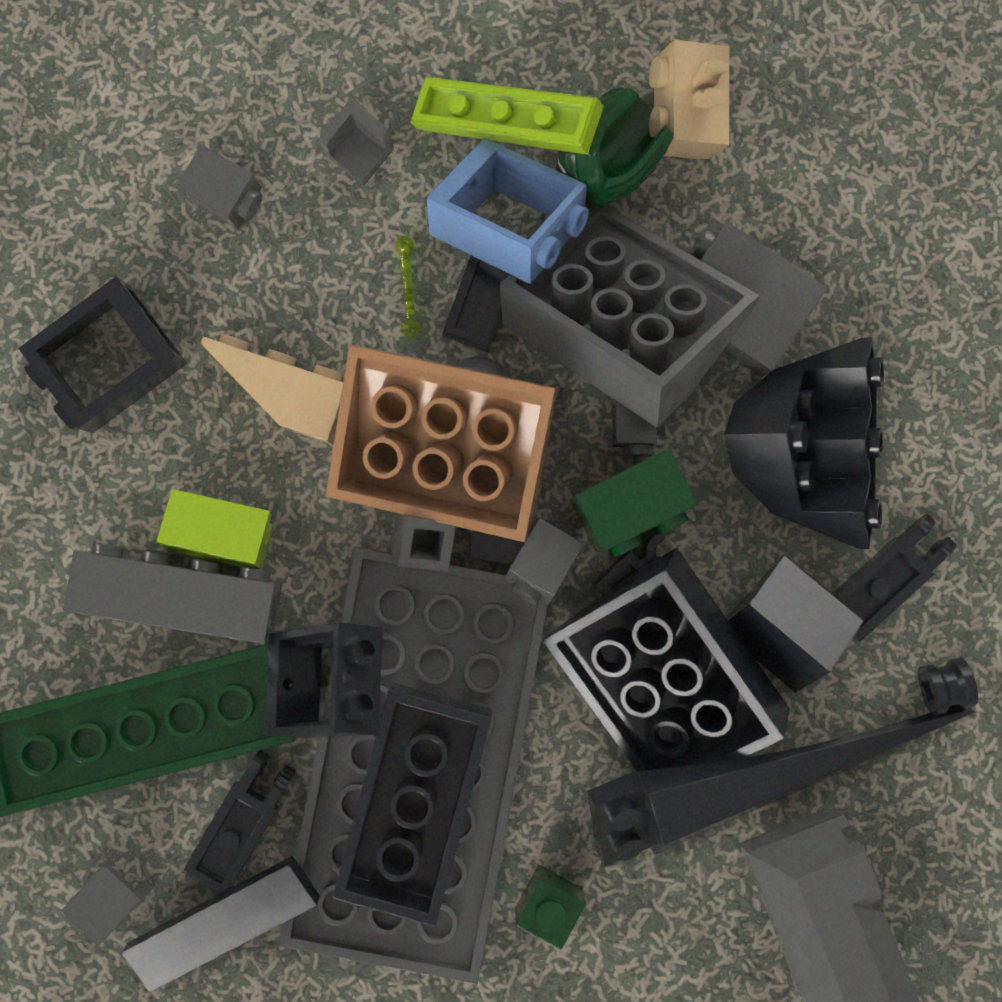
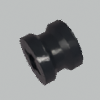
[918,657,978,715]

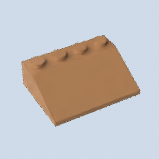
[325,344,556,542]

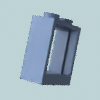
[427,138,589,284]

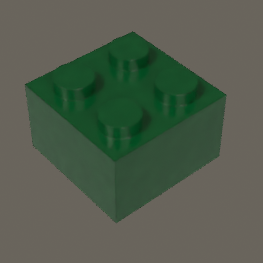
[569,448,698,557]

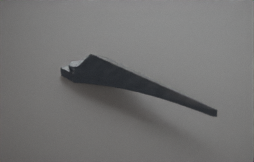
[587,705,975,866]

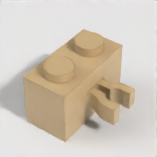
[649,39,729,159]

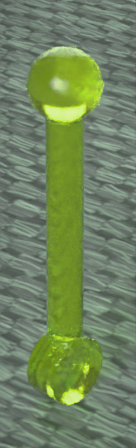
[394,236,421,338]

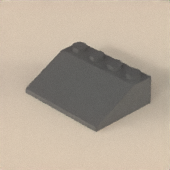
[500,205,759,427]

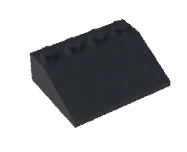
[542,547,790,771]

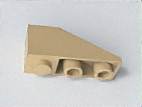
[201,334,343,445]

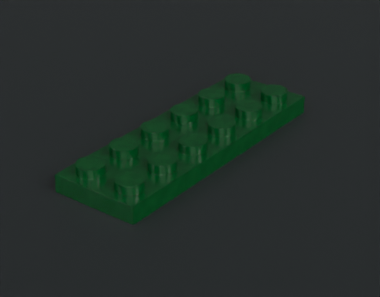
[0,643,297,817]

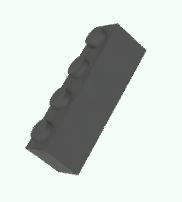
[63,543,283,644]

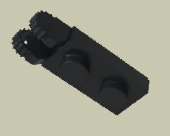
[833,514,957,641]
[182,750,296,894]

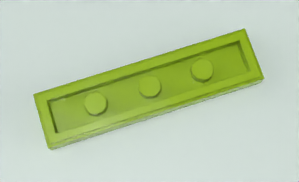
[410,77,604,155]

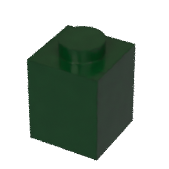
[515,864,586,950]

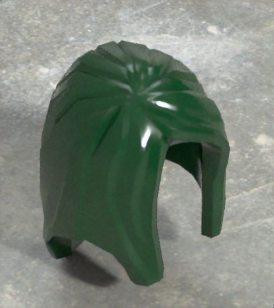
[556,86,673,206]

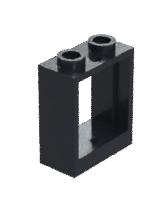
[18,276,188,433]
[264,622,382,738]

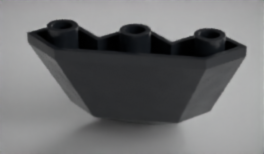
[724,337,884,549]

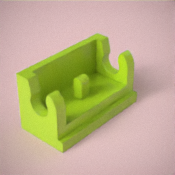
[156,489,274,569]

